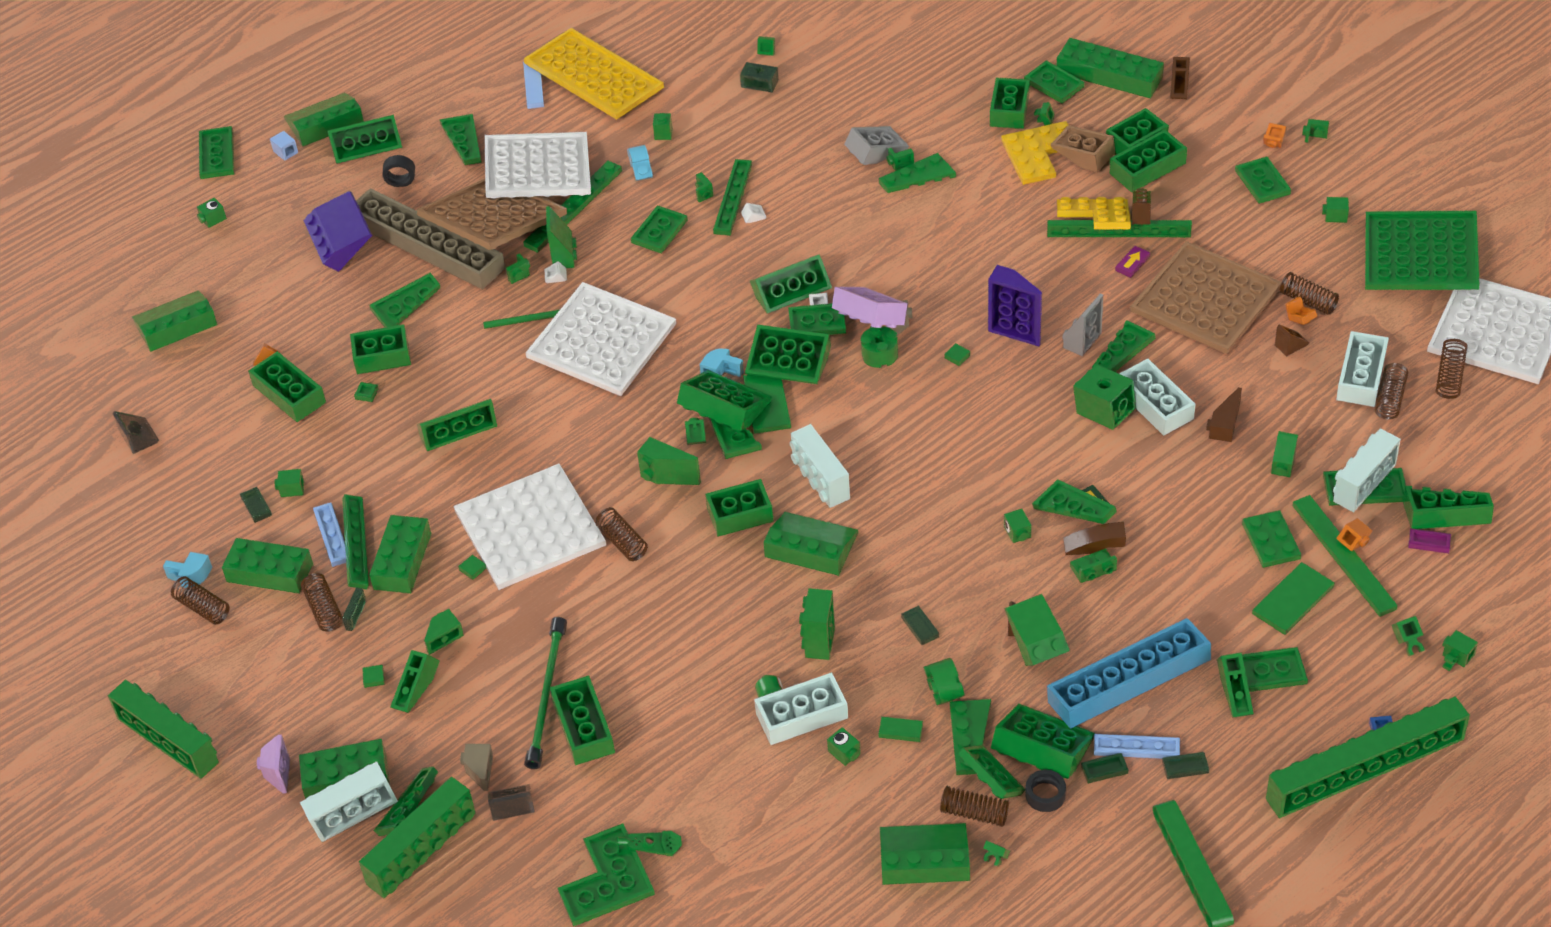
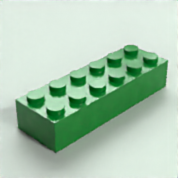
[1056,38,1164,99]
[107,679,219,779]
[359,776,476,899]

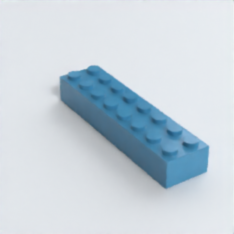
[1047,618,1211,729]

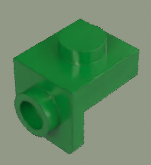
[506,253,530,284]

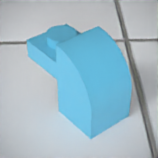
[627,145,653,181]
[700,349,744,377]
[163,552,212,588]

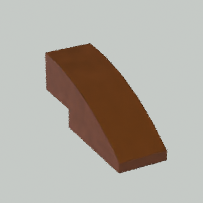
[1170,57,1190,100]
[1063,522,1126,555]

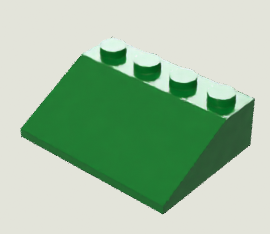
[284,92,364,147]
[132,290,218,352]
[745,324,831,385]
[677,370,772,431]
[763,512,858,576]
[991,703,1095,779]
[880,823,970,885]

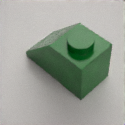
[1271,431,1298,477]
[424,609,464,655]

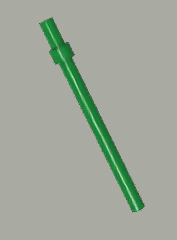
[483,310,560,329]

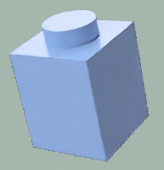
[270,131,298,161]

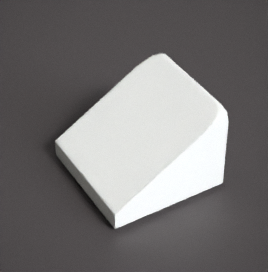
[741,203,766,223]
[544,261,567,283]
[809,293,828,305]

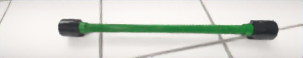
[524,617,567,769]

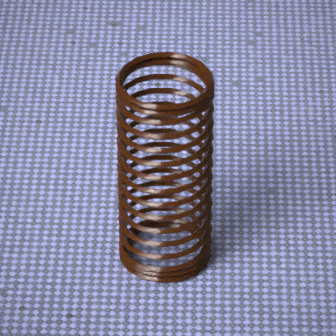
[1280,272,1339,315]
[1435,338,1468,399]
[1374,363,1409,420]
[595,507,648,562]
[301,573,343,632]
[171,576,230,625]
[940,785,1009,827]

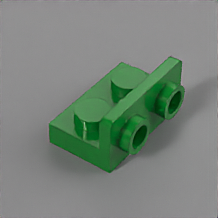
[1070,549,1117,583]

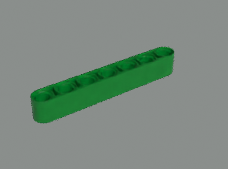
[1152,800,1234,927]

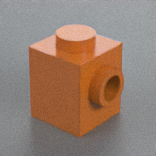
[1336,518,1372,551]

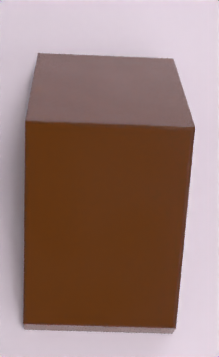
[1275,324,1309,357]

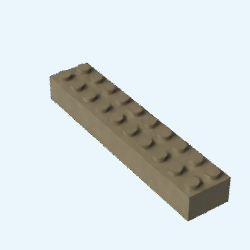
[356,188,505,290]

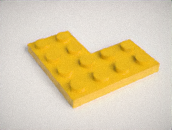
[1001,121,1068,185]
[1057,197,1131,229]

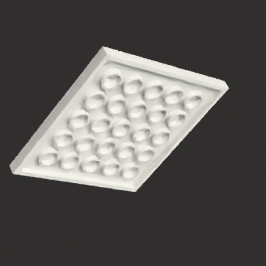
[485,132,591,198]
[1427,278,1551,384]
[526,282,676,396]
[454,464,606,590]

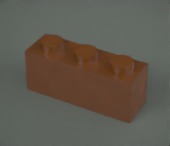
[1132,188,1151,224]

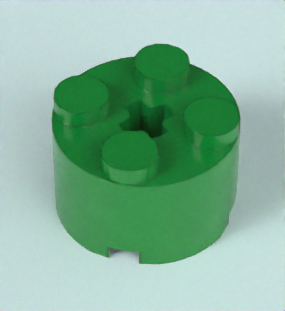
[861,326,898,368]
[923,658,965,706]

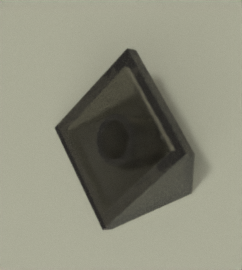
[113,411,159,454]
[488,784,535,821]

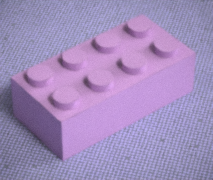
[832,287,907,328]

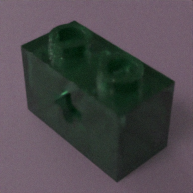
[740,62,779,93]

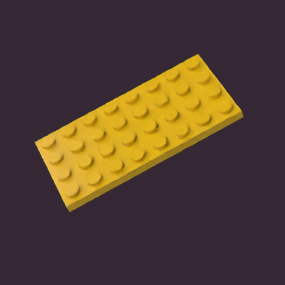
[524,28,664,120]

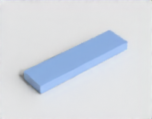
[523,62,544,109]
[313,502,346,567]
[1094,734,1180,759]

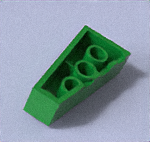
[1403,485,1494,529]

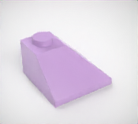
[257,735,290,793]

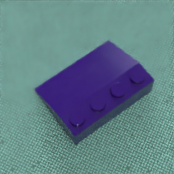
[303,191,372,272]
[988,265,1042,347]

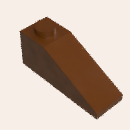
[1206,387,1242,442]

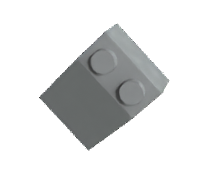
[844,126,909,165]
[1062,293,1104,356]

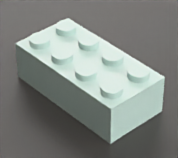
[1336,331,1389,407]
[1120,359,1195,435]
[790,424,850,508]
[1333,428,1401,512]
[754,673,848,745]
[300,762,398,842]

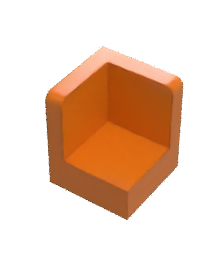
[253,343,280,366]

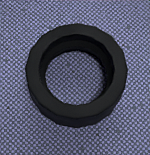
[382,155,415,187]
[1025,770,1066,812]

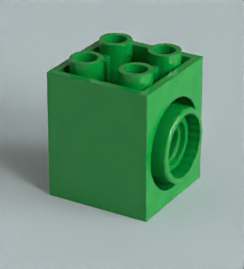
[1073,364,1136,430]

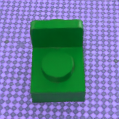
[1302,119,1329,143]
[886,148,914,171]
[695,172,714,203]
[685,418,706,445]

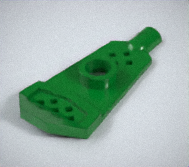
[617,831,682,856]

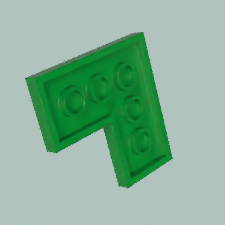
[557,823,655,927]

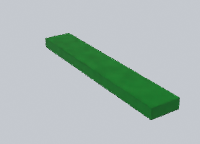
[713,159,752,236]
[342,494,369,590]

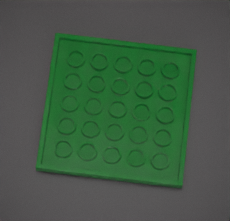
[1365,211,1480,290]

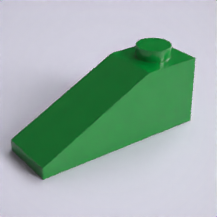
[390,650,440,713]
[1217,652,1254,718]

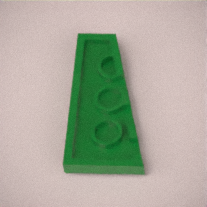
[439,114,481,165]
[879,153,956,193]
[369,273,440,328]
[1092,320,1156,372]
[708,417,762,459]
[1032,479,1117,524]
[950,699,991,775]
[373,766,438,836]

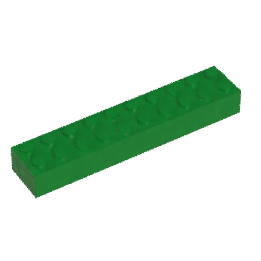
[1266,696,1470,819]

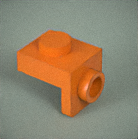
[1263,123,1286,148]
[1285,297,1317,325]

